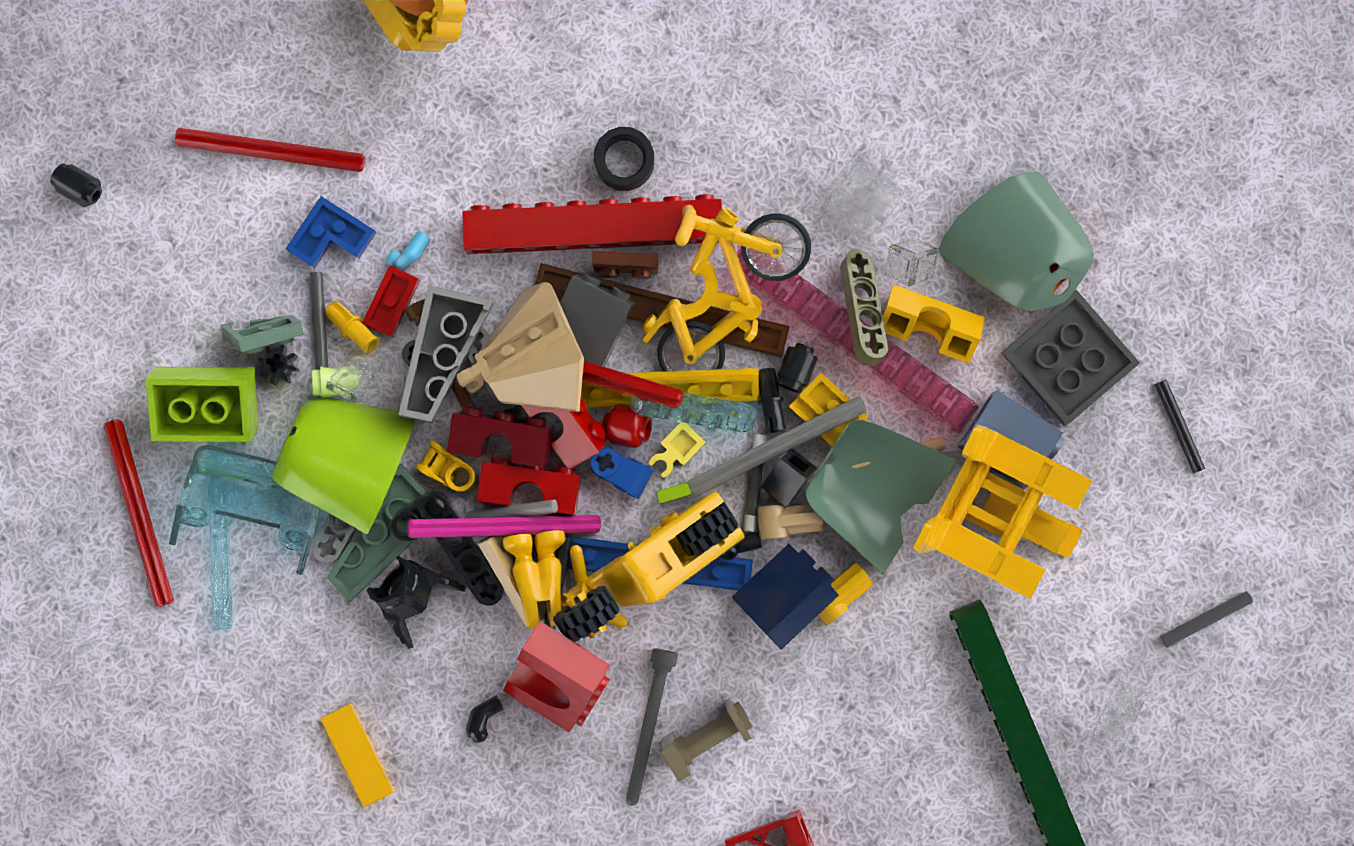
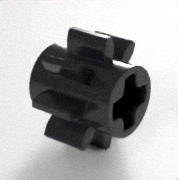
[257,345,300,385]

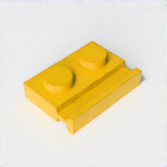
[789,373,869,447]

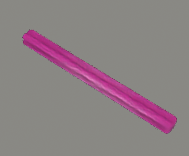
[407,515,601,538]

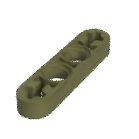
[840,249,888,366]

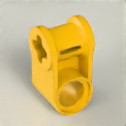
[414,440,479,493]

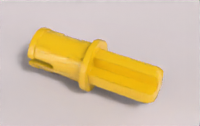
[325,301,380,354]

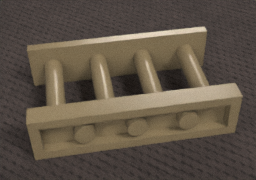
[661,698,753,782]

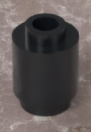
[50,163,102,207]
[777,343,818,393]

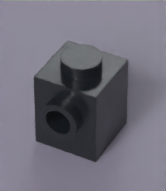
[761,448,817,507]

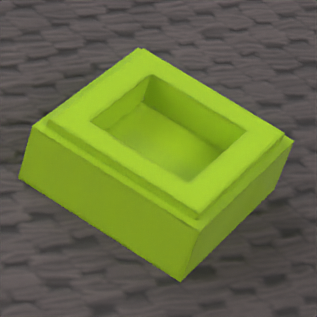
[657,482,691,505]

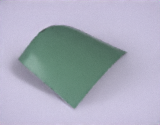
[938,172,1094,311]
[806,420,957,575]

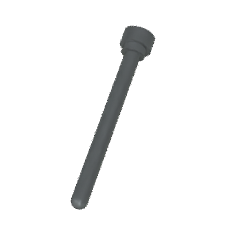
[626,648,678,806]

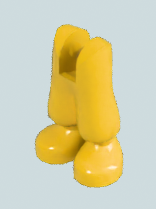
[502,530,565,629]

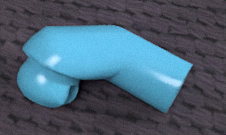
[386,231,430,271]

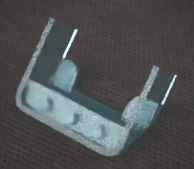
[169,445,320,575]

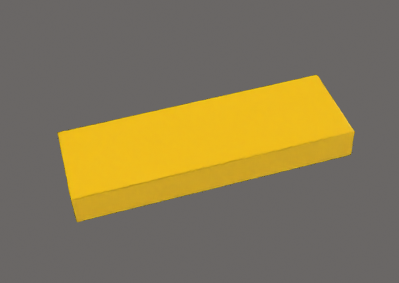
[320,703,395,808]

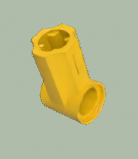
[818,562,874,626]

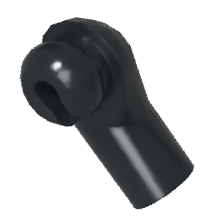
[721,532,762,560]
[466,695,504,743]

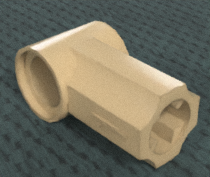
[757,504,824,540]

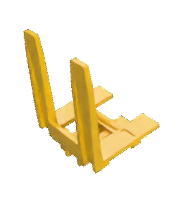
[912,425,1093,599]

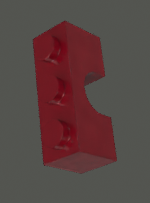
[447,406,555,467]

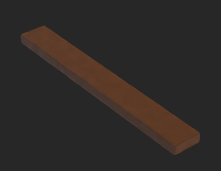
[535,263,790,358]

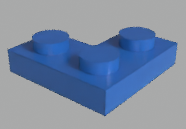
[286,196,377,269]

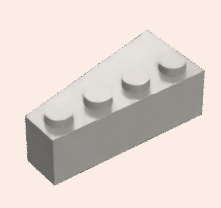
[398,285,493,424]

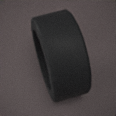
[594,127,654,191]

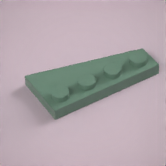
[327,464,444,602]

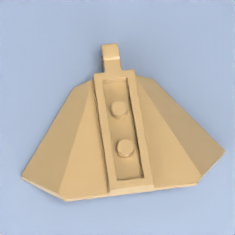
[456,282,584,412]

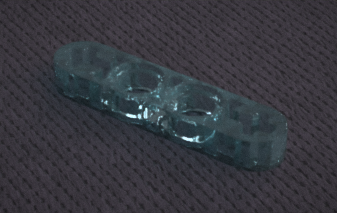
[630,392,757,432]

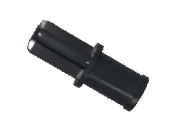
[758,368,787,433]

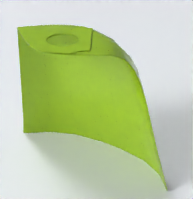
[271,398,415,534]

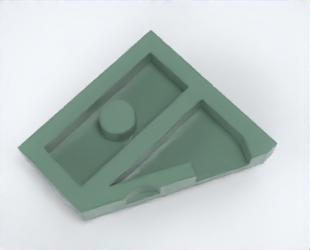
[220,315,304,354]

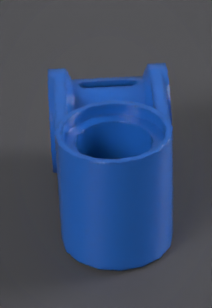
[590,448,654,500]

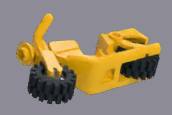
[553,491,745,642]

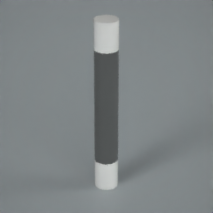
[743,434,767,532]

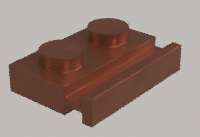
[592,251,659,279]

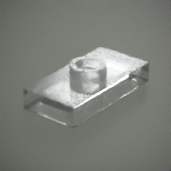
[326,345,388,403]

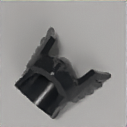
[366,556,466,649]

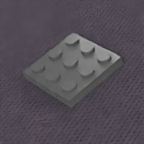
[1001,290,1140,426]

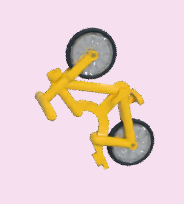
[641,205,811,372]

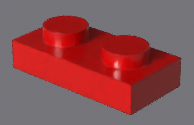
[362,265,421,338]

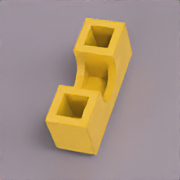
[882,284,985,364]

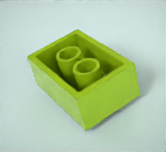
[145,366,259,442]

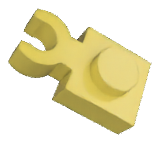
[648,420,706,479]

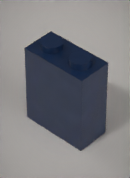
[732,543,839,650]

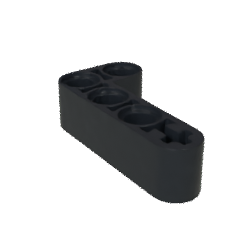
[391,490,504,606]

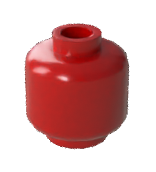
[602,403,652,448]

